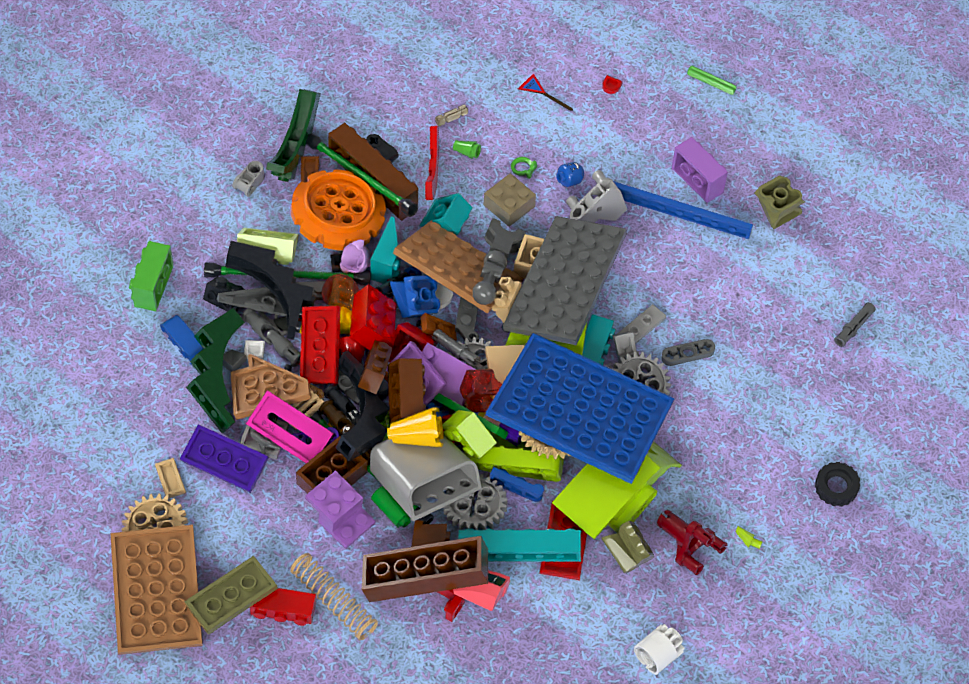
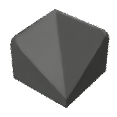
[223,350,246,372]

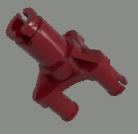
[657,510,728,575]

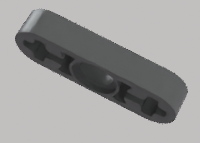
[661,339,715,366]

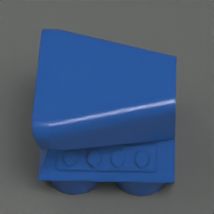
[390,275,440,319]

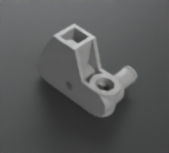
[566,170,627,223]

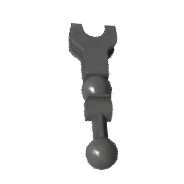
[472,218,526,305]

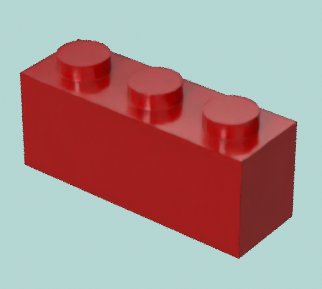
[250,588,317,626]

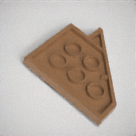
[230,354,311,420]

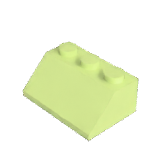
[237,228,299,265]

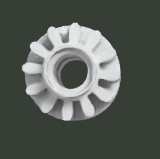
[634,624,685,675]

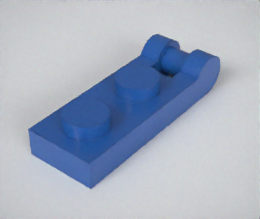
[490,467,544,502]

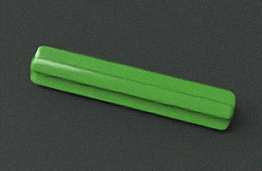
[687,66,737,95]

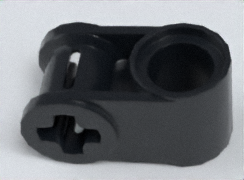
[366,134,399,162]

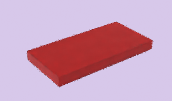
[300,306,341,384]
[539,501,587,581]

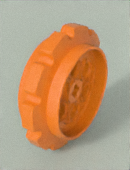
[290,169,386,250]

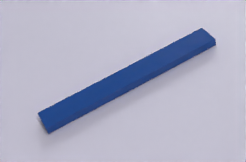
[613,181,753,239]

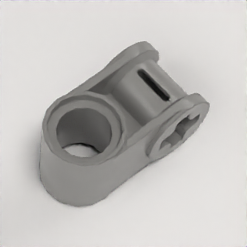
[232,161,265,197]

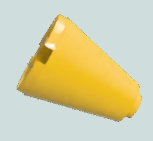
[387,407,444,447]

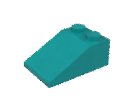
[370,216,401,284]

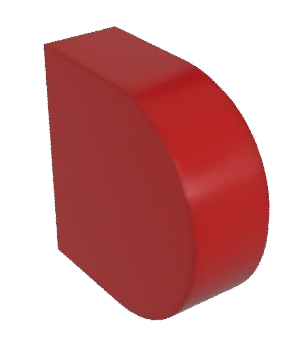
[602,75,623,94]

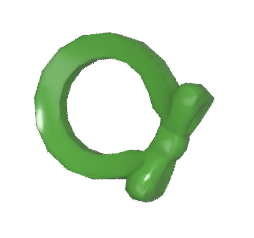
[511,157,537,179]

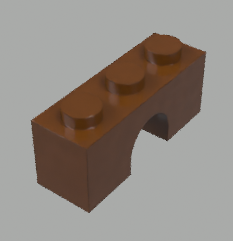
[358,340,393,394]

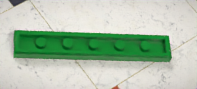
[433,393,508,439]

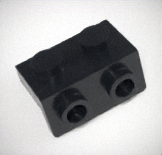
[203,276,245,312]

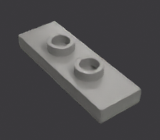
[613,304,666,344]

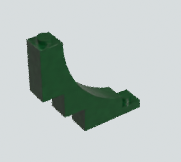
[186,308,245,433]

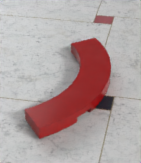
[425,126,439,200]

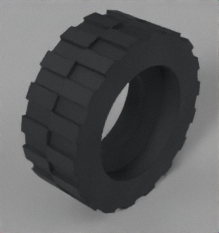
[815,462,860,507]

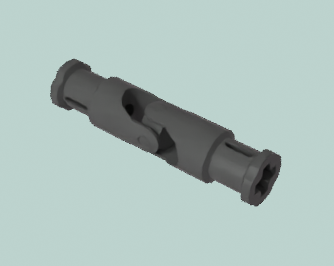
[241,308,301,367]

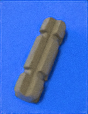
[435,104,468,126]

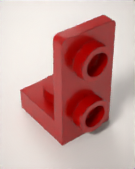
[437,589,465,622]

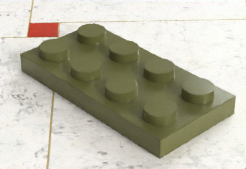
[184,556,278,635]

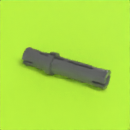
[834,302,876,347]
[432,329,481,368]

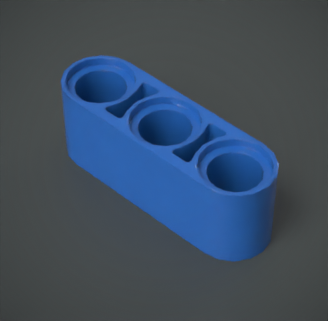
[160,315,203,365]

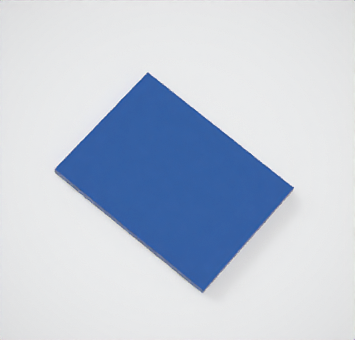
[485,333,674,484]

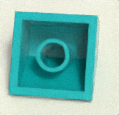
[419,193,473,235]

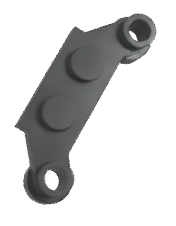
[455,297,480,342]

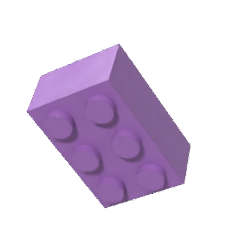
[672,137,728,203]

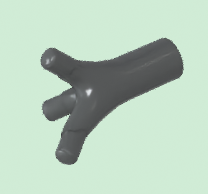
[251,431,281,455]

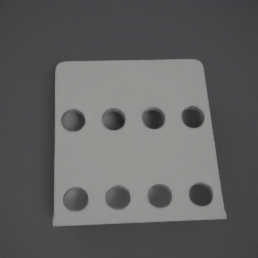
[370,435,482,521]

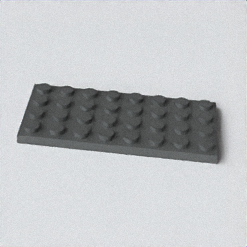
[503,216,627,345]

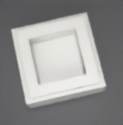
[244,340,265,359]

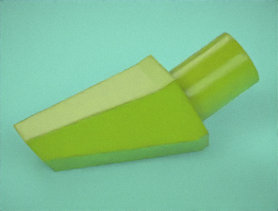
[736,526,763,549]

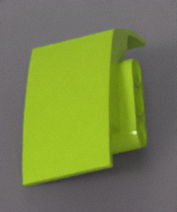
[552,441,682,540]

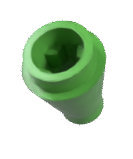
[453,140,481,159]

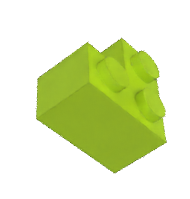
[442,410,497,458]

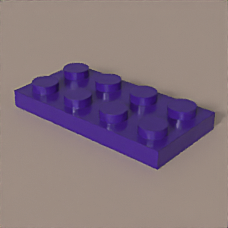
[180,424,269,493]

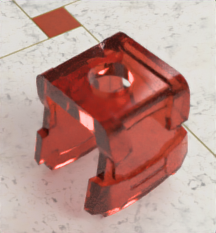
[460,369,502,413]

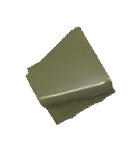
[754,175,805,229]
[602,521,655,574]

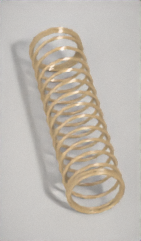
[290,553,378,640]

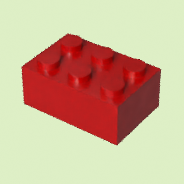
[350,284,396,350]

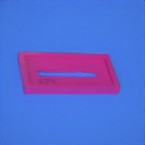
[246,390,334,463]

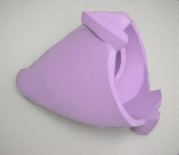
[340,240,372,274]

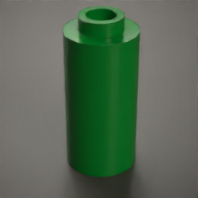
[371,486,411,528]

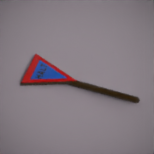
[518,74,573,111]

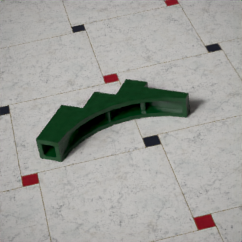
[266,89,321,182]

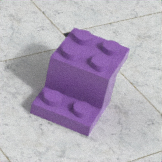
[305,470,376,549]

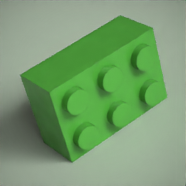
[129,241,174,311]

